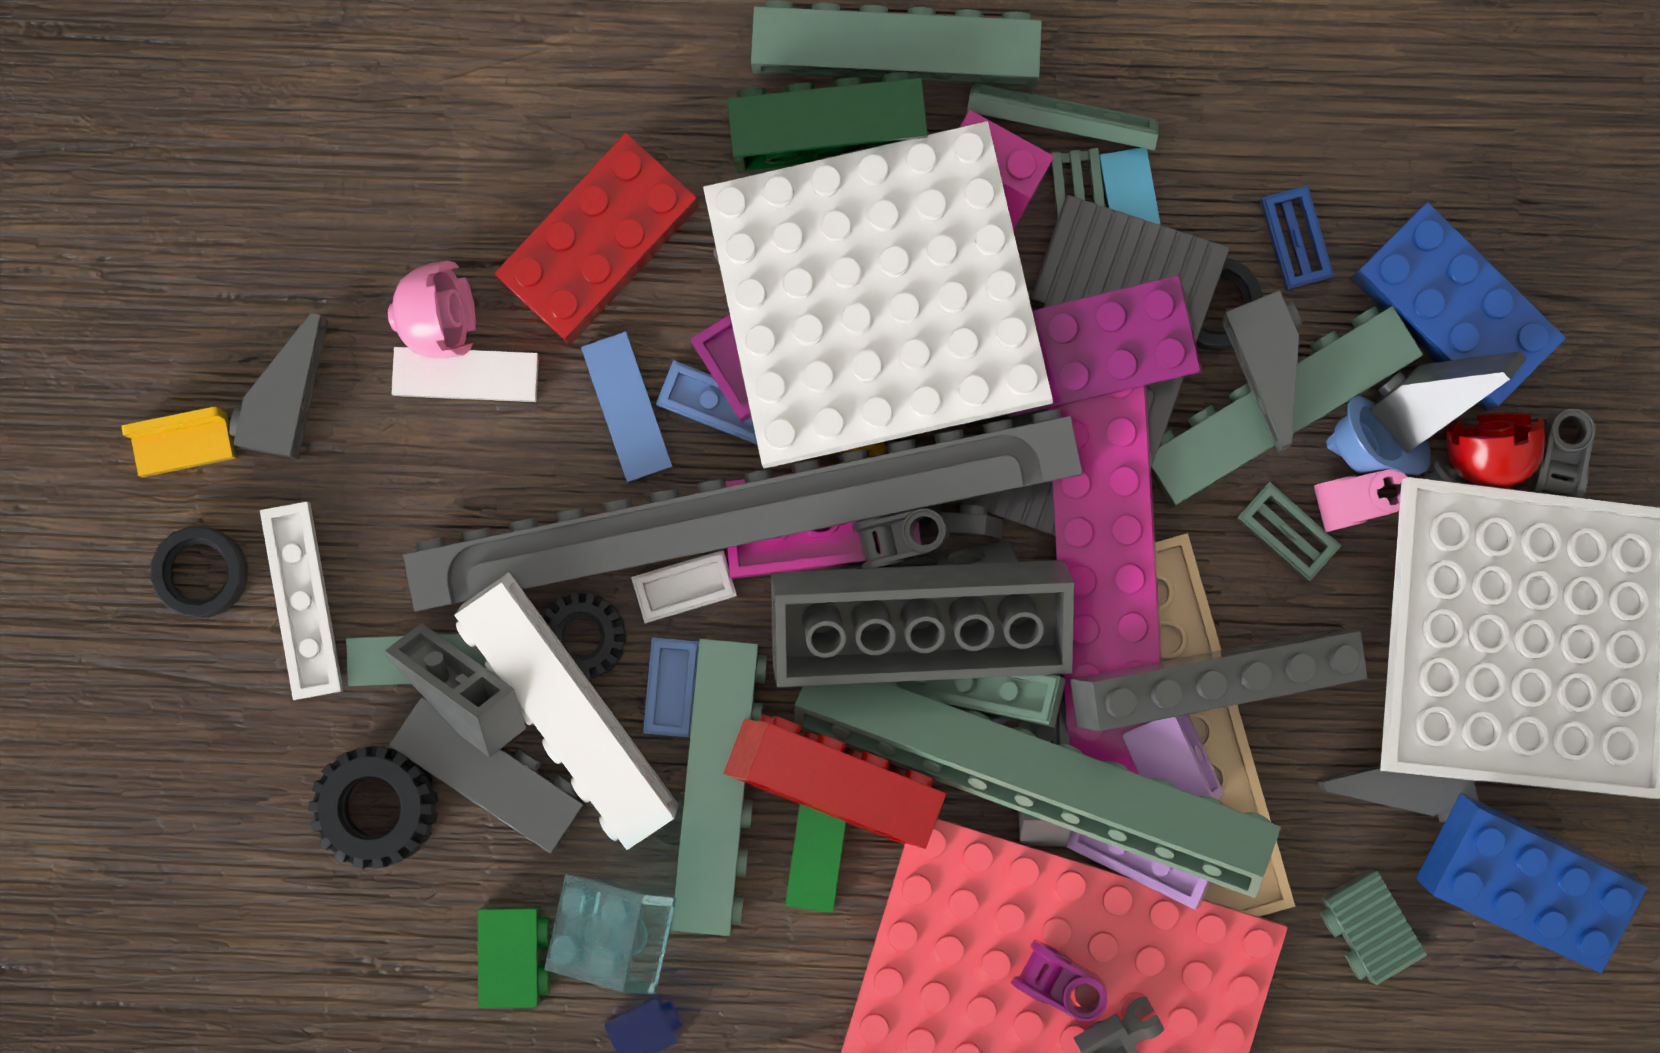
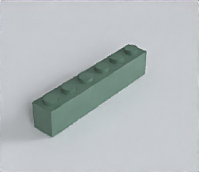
[751,0,1042,87]
[1150,306,1423,509]
[671,639,767,936]

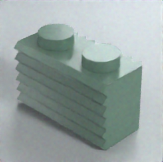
[1320,869,1427,985]

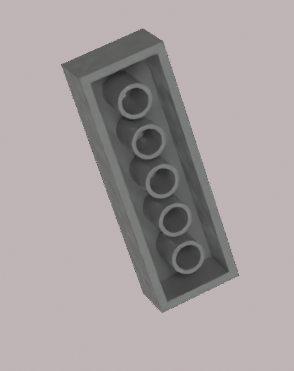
[771,560,1074,687]

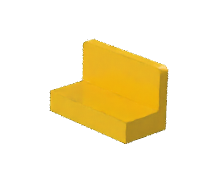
[121,407,236,477]

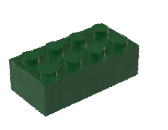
[727,72,928,173]

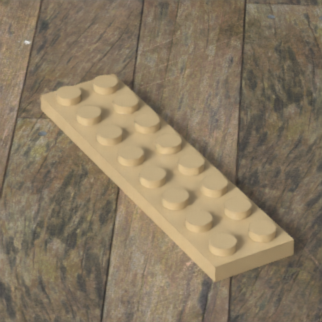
[1155,533,1295,917]

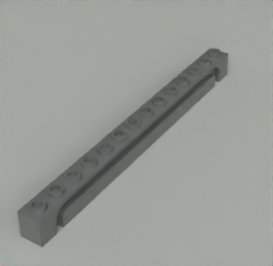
[403,409,1083,612]

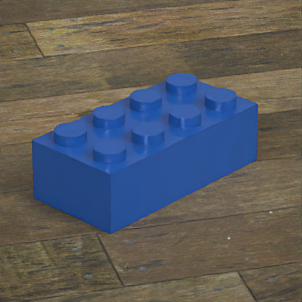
[1350,202,1566,412]
[1416,793,1648,974]

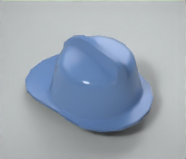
[1326,395,1431,476]

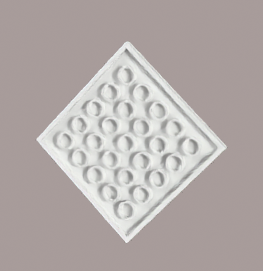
[703,121,1053,469]
[1380,477,1660,799]

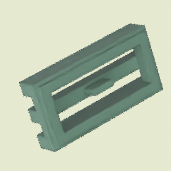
[1051,148,1105,220]
[1236,482,1341,582]

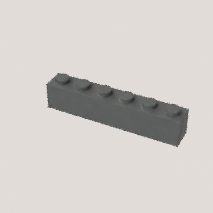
[1070,629,1368,731]

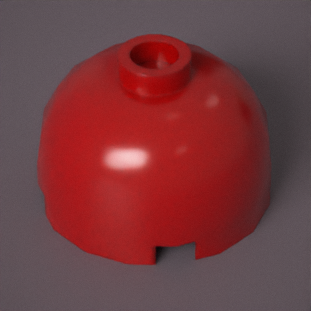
[1446,412,1545,490]

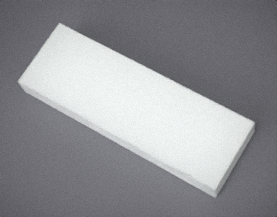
[392,347,539,402]

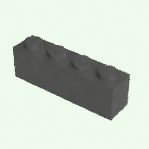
[389,697,587,854]

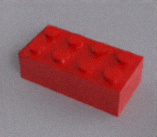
[494,133,699,345]
[723,715,946,849]

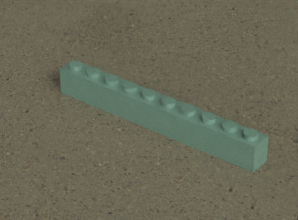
[794,682,1281,898]

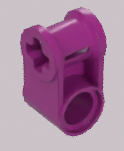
[1010,939,1108,1021]

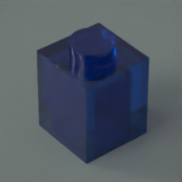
[604,993,683,1053]

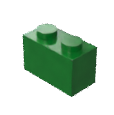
[478,906,550,1008]

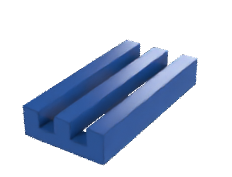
[1260,185,1334,291]

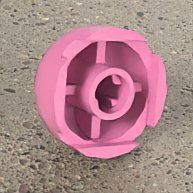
[388,261,476,358]

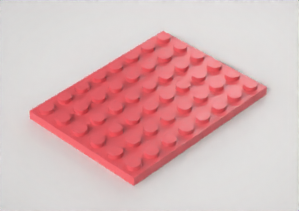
[841,817,1288,1053]

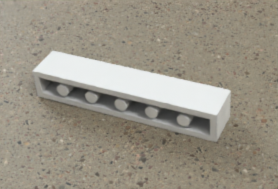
[454,572,679,850]

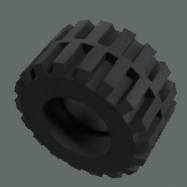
[309,746,439,869]

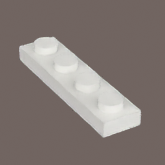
[260,502,344,700]

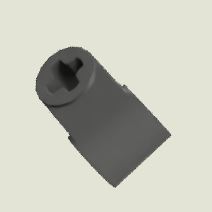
[1529,409,1595,498]
[852,509,950,569]

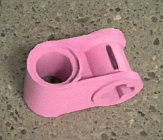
[1314,469,1408,532]

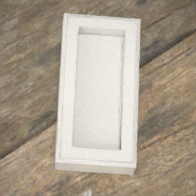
[631,550,737,624]

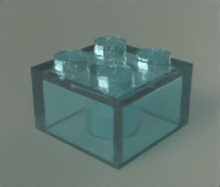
[544,874,676,994]

